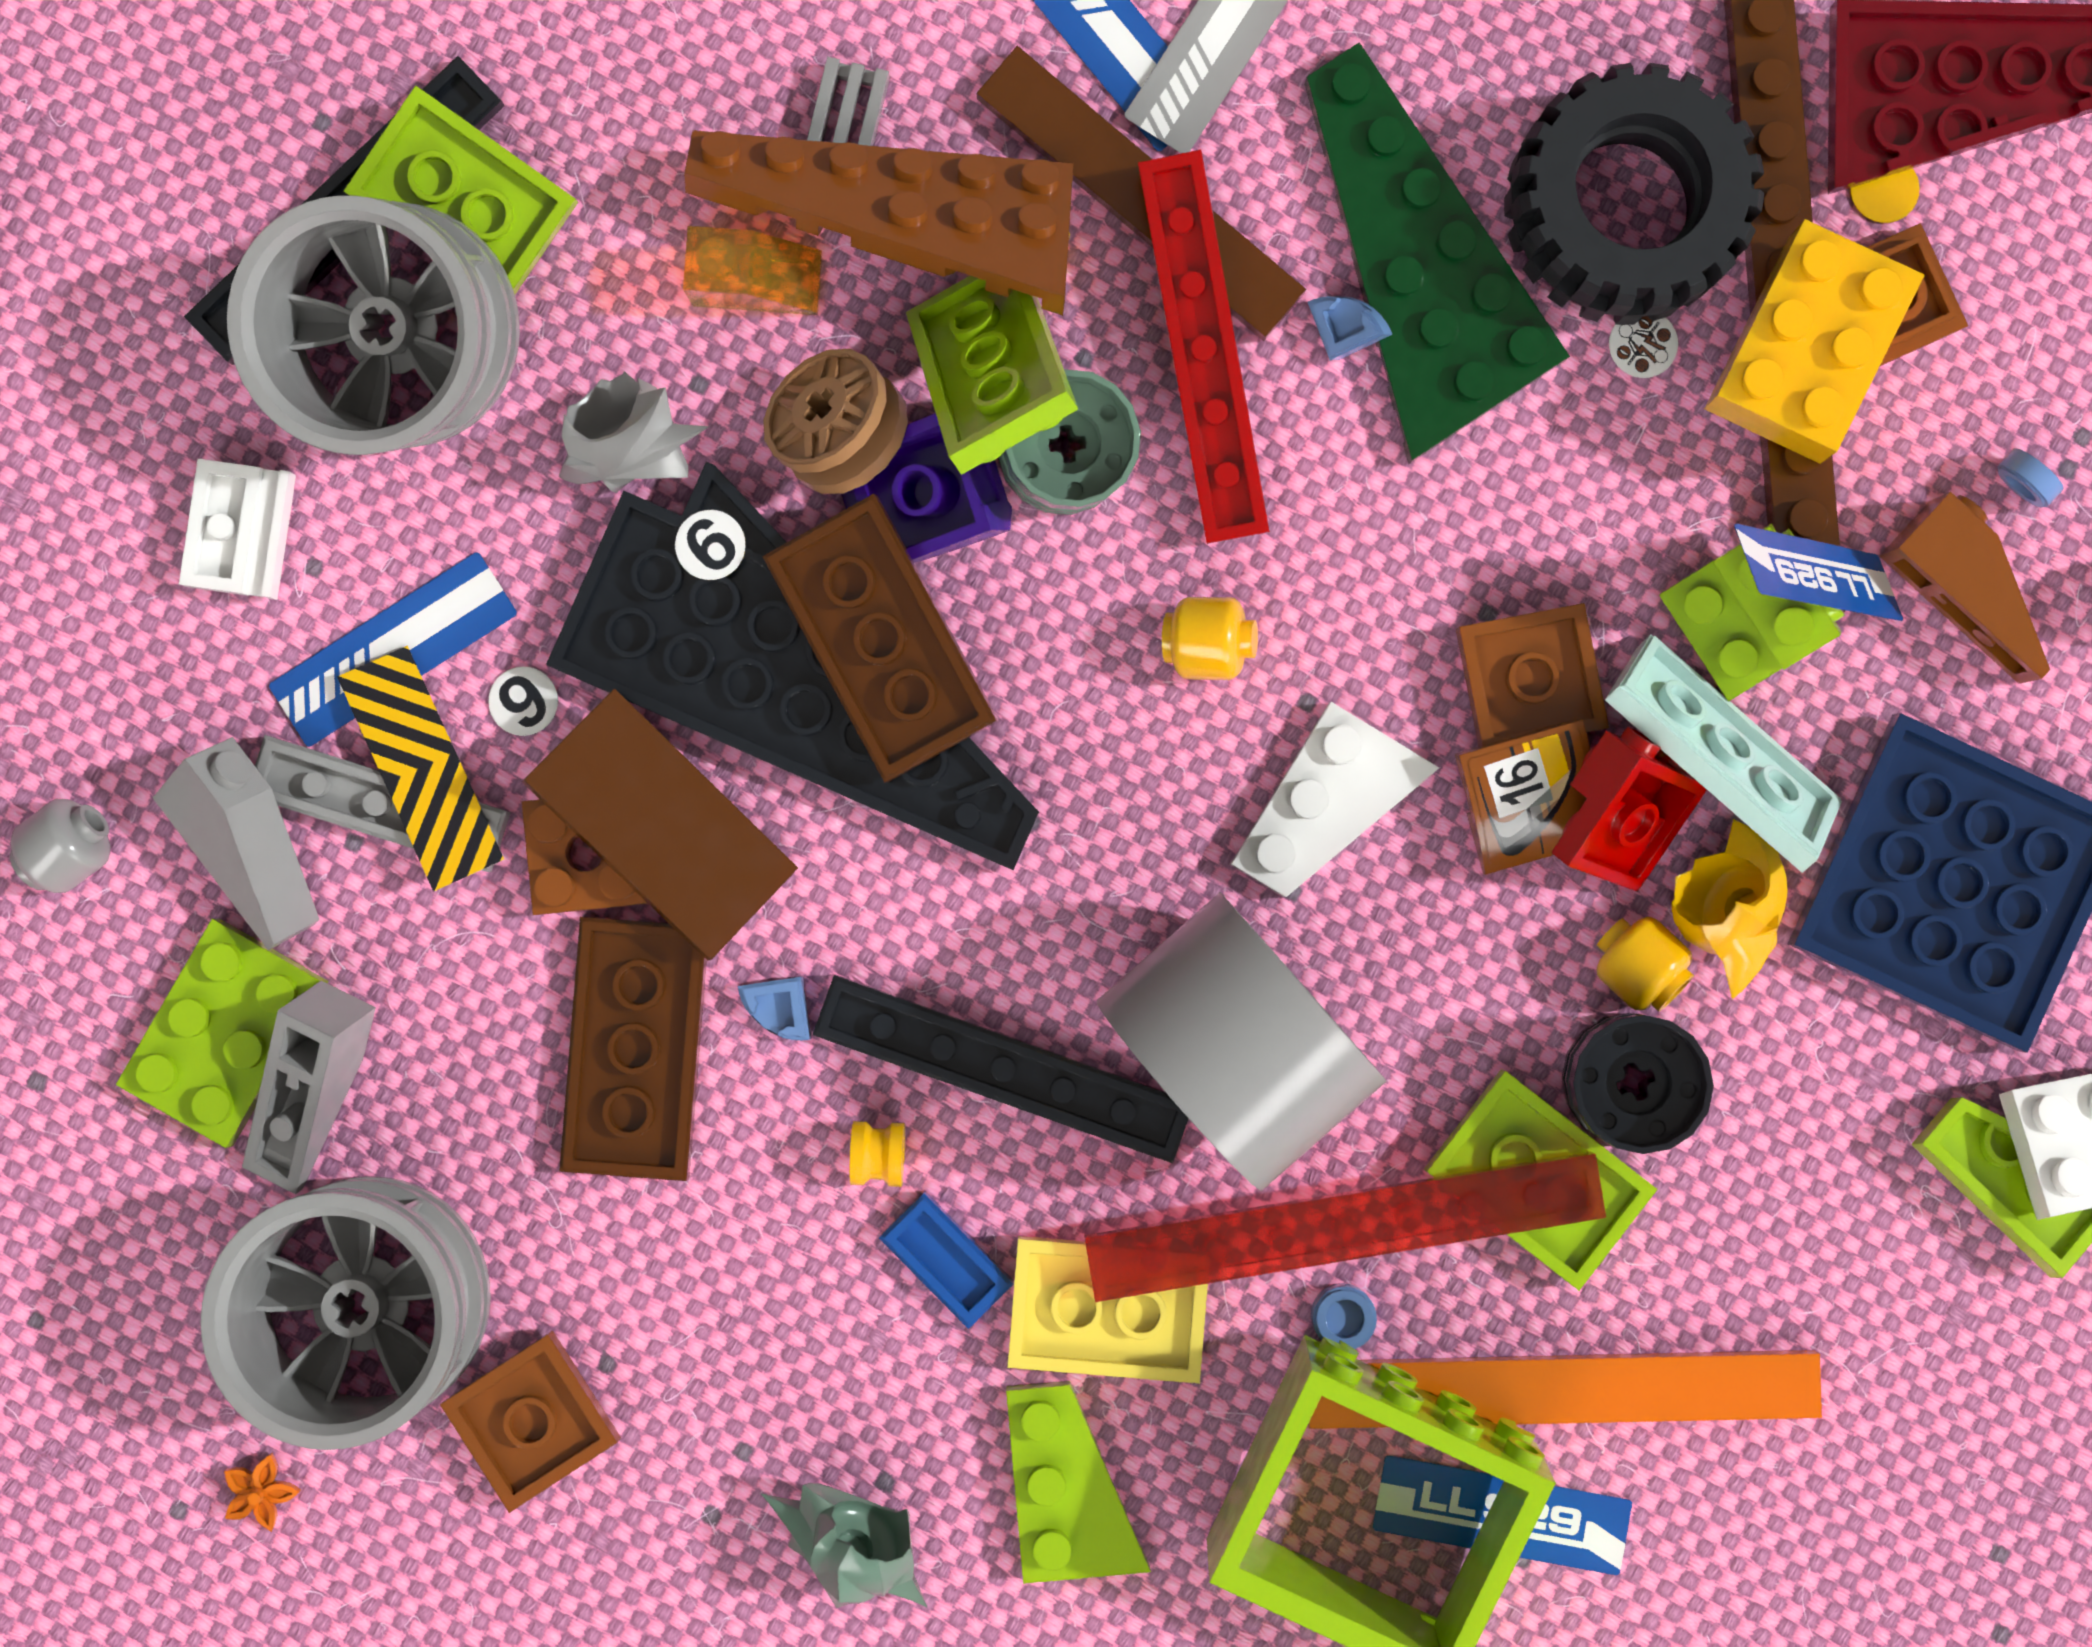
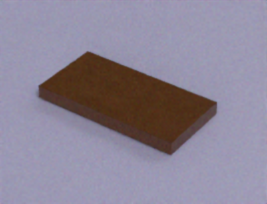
[762,494,999,783]
[521,688,798,961]
[559,917,707,1181]

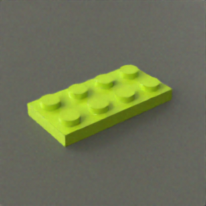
[906,276,1078,475]

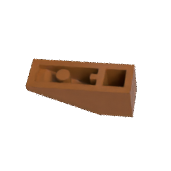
[1879,492,2051,684]

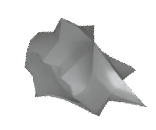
[559,371,710,493]

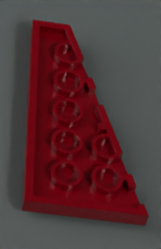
[1828,0,2092,195]

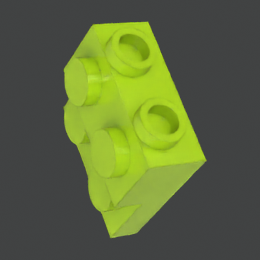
[1659,524,1845,702]

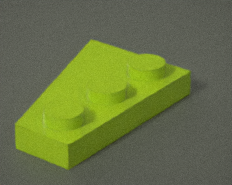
[1006,1381,1151,1584]

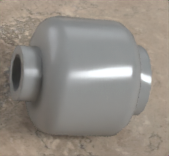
[10,799,111,893]

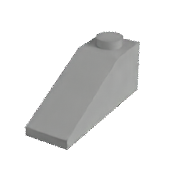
[153,737,320,951]
[242,981,376,1194]

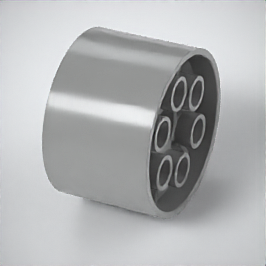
[1096,892,1387,1191]

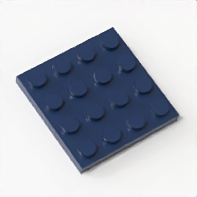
[1787,713,2092,1053]

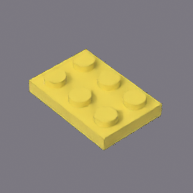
[1007,1236,1210,1384]

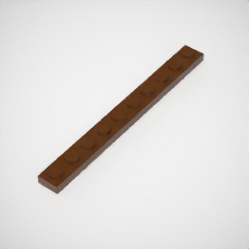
[1724,0,1845,612]

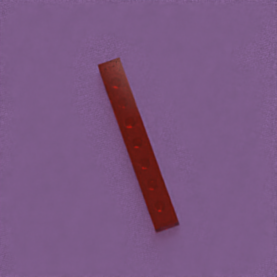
[1084,1152,1606,1302]

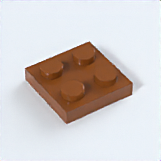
[1456,603,1609,747]
[440,1330,621,1513]

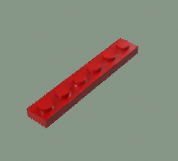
[1138,150,1270,544]

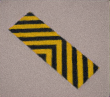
[337,646,505,892]

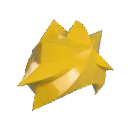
[1671,819,1788,1000]

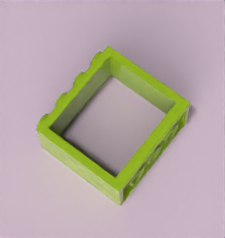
[1206,1335,1556,1647]

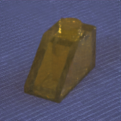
[683,226,823,315]

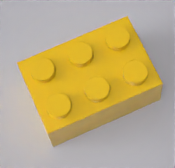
[1704,219,1925,464]

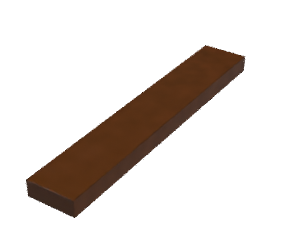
[976,45,1306,341]

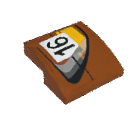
[1455,719,1590,875]

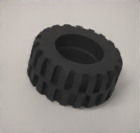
[1504,63,1764,325]

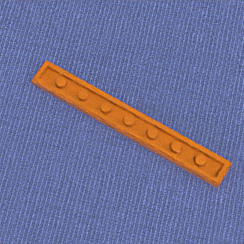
[1308,1350,1822,1429]

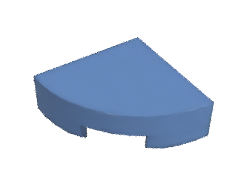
[1308,296,1393,361]
[738,976,812,1041]

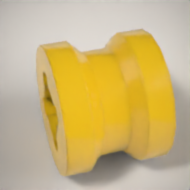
[849,1121,905,1187]

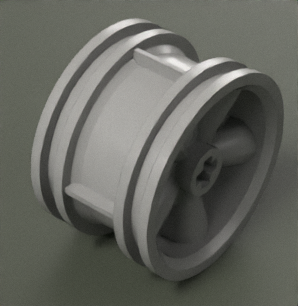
[227,196,520,455]
[201,1176,491,1450]

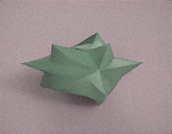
[761,1483,928,1608]

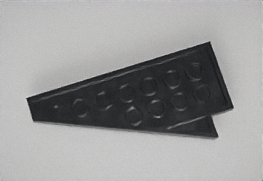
[546,462,1039,871]

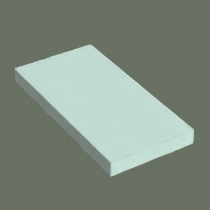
[1605,634,1842,873]

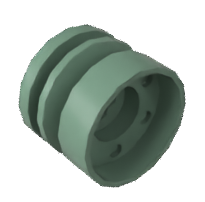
[998,369,1141,515]

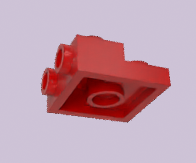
[1551,726,1707,892]

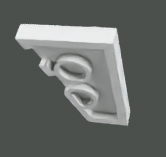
[1230,702,1439,897]

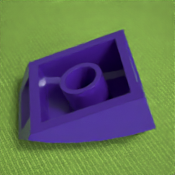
[841,413,1012,563]

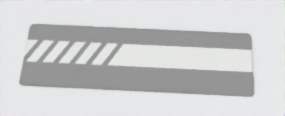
[1125,0,1288,153]

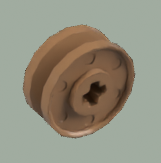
[763,349,908,494]

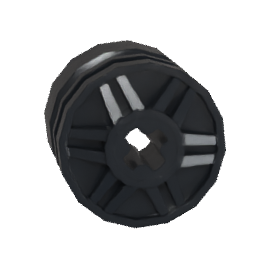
[1561,1012,1714,1154]

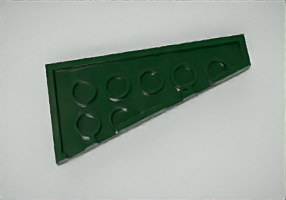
[1304,42,1570,465]

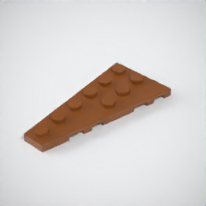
[684,130,1074,316]

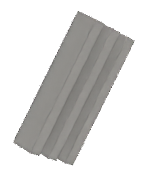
[807,56,890,146]

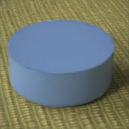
[1997,448,2064,508]
[1311,1283,1377,1349]

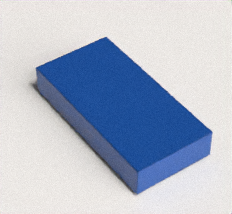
[879,1191,1014,1329]

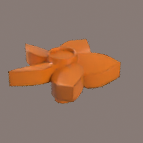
[224,1452,301,1532]

